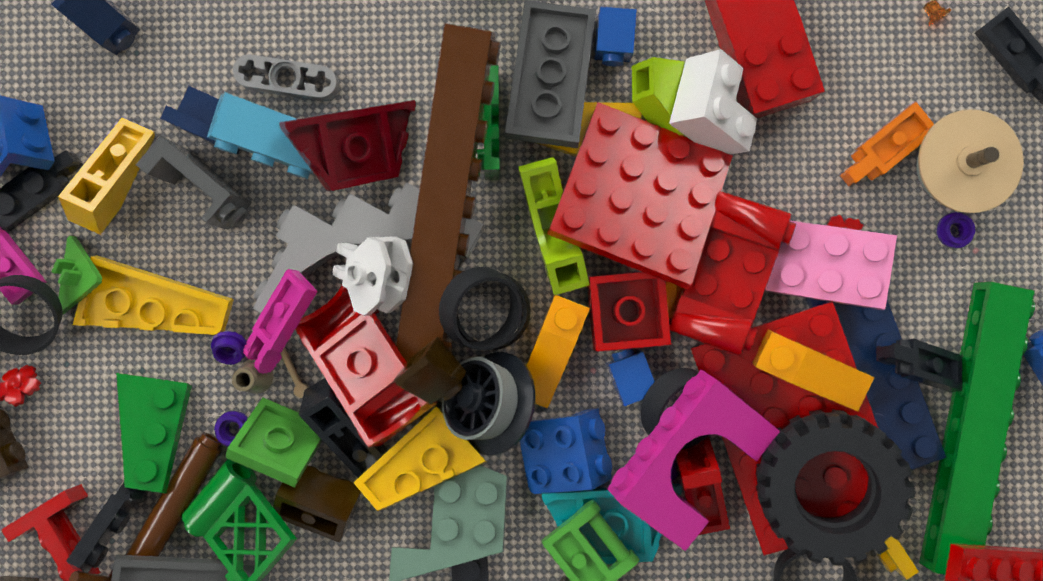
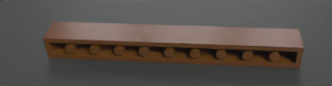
[396,23,501,409]

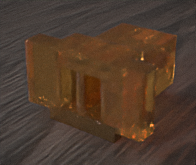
[923,0,952,26]

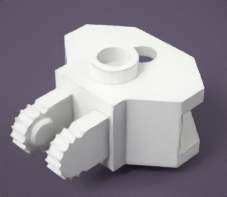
[332,236,413,316]

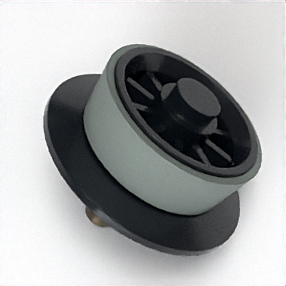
[442,352,535,455]

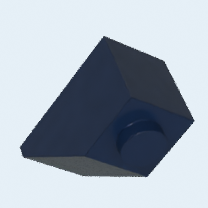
[52,0,140,56]

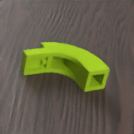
[518,157,590,295]

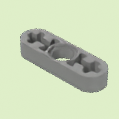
[233,54,340,102]

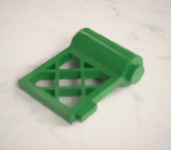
[182,459,297,581]

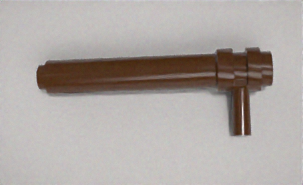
[69,432,222,581]

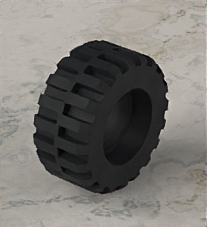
[756,409,915,566]

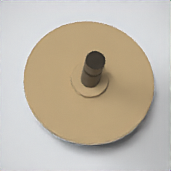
[916,109,1024,213]

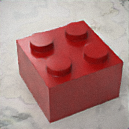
[587,272,671,352]

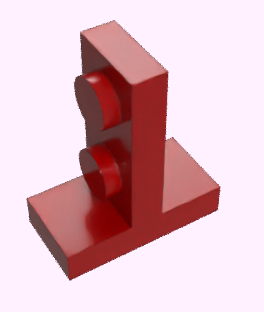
[676,435,730,535]
[1,484,101,581]

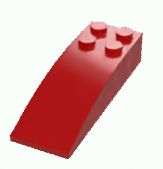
[705,0,825,119]

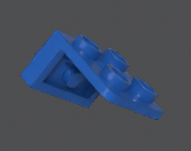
[0,95,55,177]
[520,408,612,494]

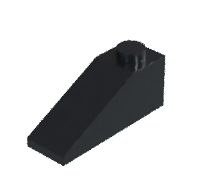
[299,378,387,478]

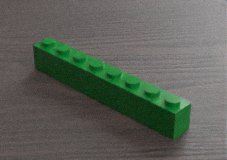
[919,282,1035,575]

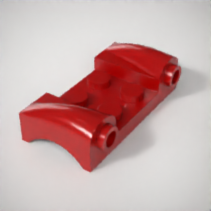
[670,191,797,357]
[295,285,438,447]

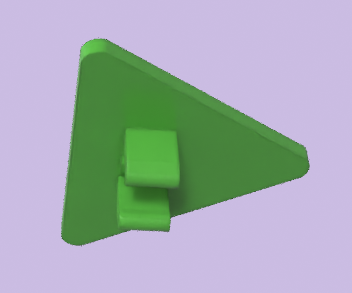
[51,235,102,314]

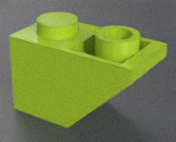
[632,57,685,136]

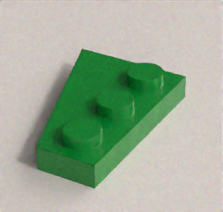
[477,65,499,180]
[116,373,192,494]

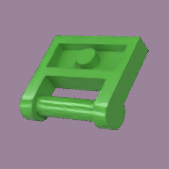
[541,500,639,581]

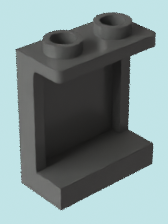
[136,136,251,230]

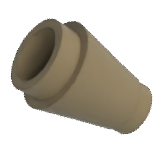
[232,359,274,394]

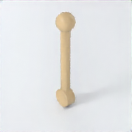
[280,347,309,398]

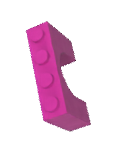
[607,370,780,551]

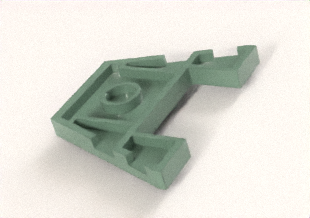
[389,435,508,581]

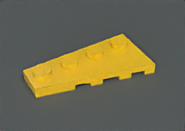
[72,255,234,335]

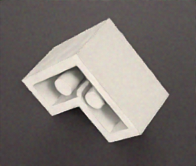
[669,49,757,155]

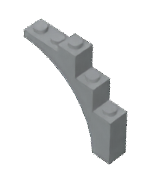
[252,182,485,313]

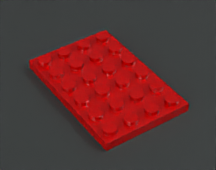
[691,301,878,556]

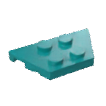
[542,484,683,564]

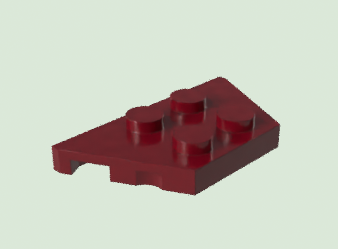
[279,100,416,191]

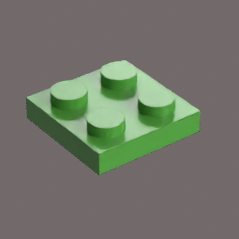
[226,397,322,487]

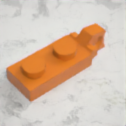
[840,102,934,186]

